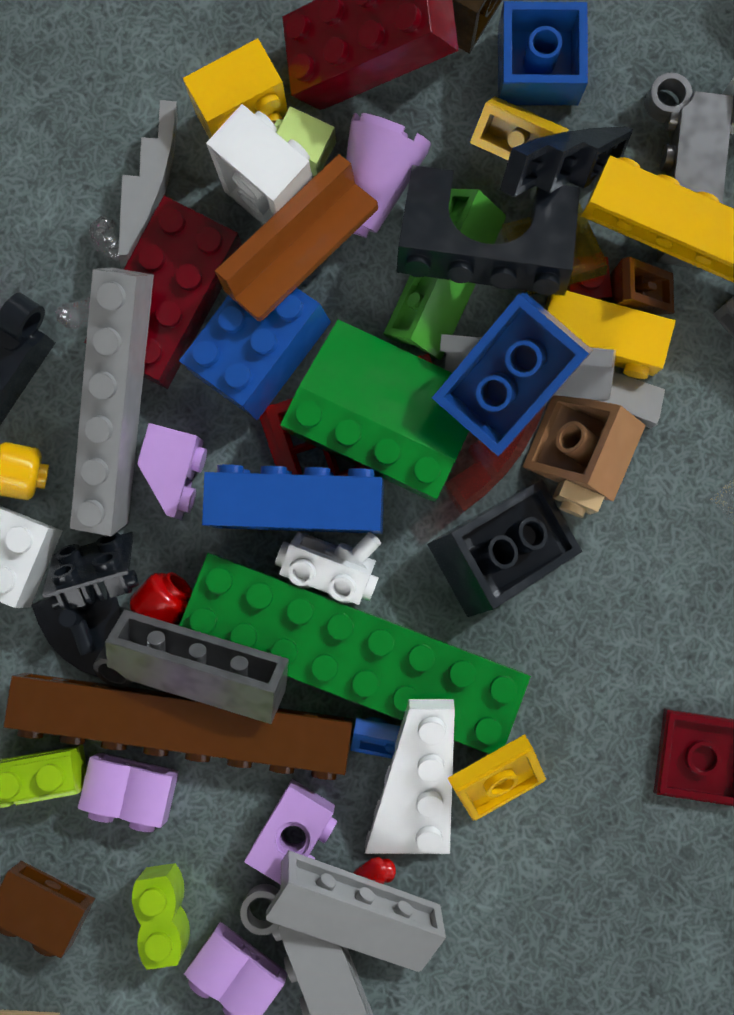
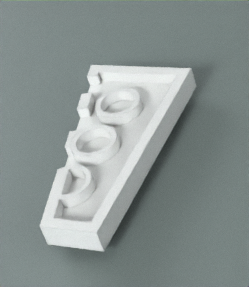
[365,699,455,854]

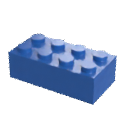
[202,464,385,534]

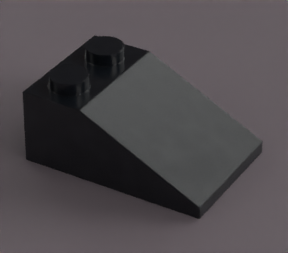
[427,480,582,617]

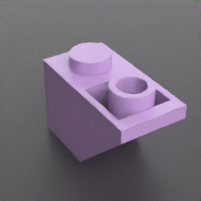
[137,423,207,520]

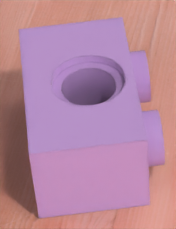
[244,779,337,885]

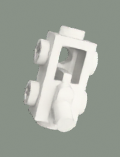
[275,531,381,605]

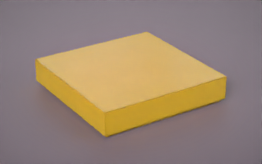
[448,734,546,821]

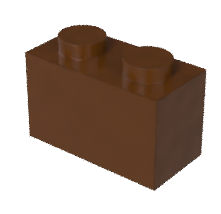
[0,861,96,958]

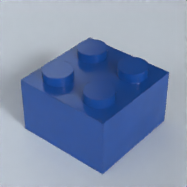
[498,1,588,106]

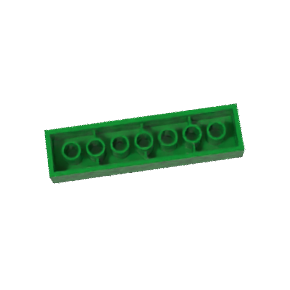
[179,553,531,754]

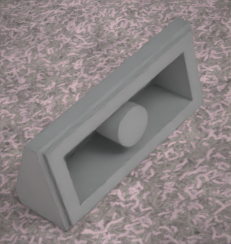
[591,372,665,429]

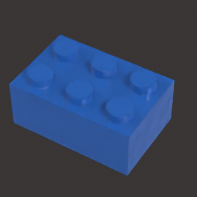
[179,288,331,420]
[432,293,593,456]

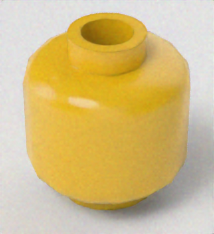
[0,442,49,500]

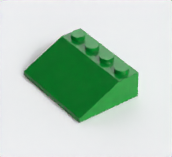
[280,319,469,503]

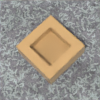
[553,480,605,518]

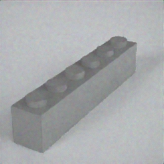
[70,267,154,536]

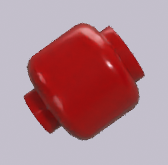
[130,572,192,625]

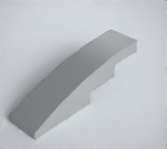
[118,100,178,269]

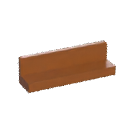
[215,154,378,321]

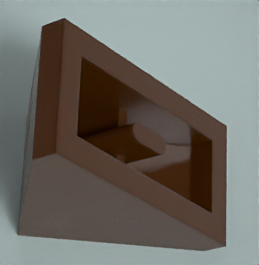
[610,256,675,314]

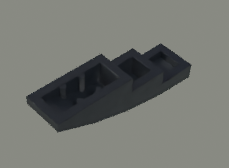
[500,126,633,197]

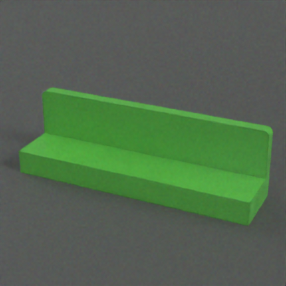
[383,189,506,360]

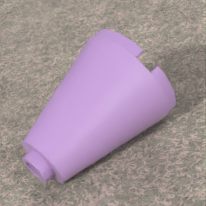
[346,113,431,238]

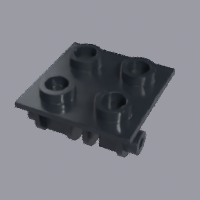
[42,532,139,611]

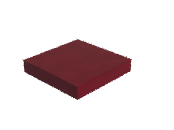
[653,708,734,806]

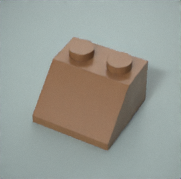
[522,395,646,502]

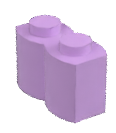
[78,753,179,832]
[184,922,287,1015]

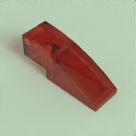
[443,406,545,514]

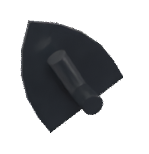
[31,584,121,678]

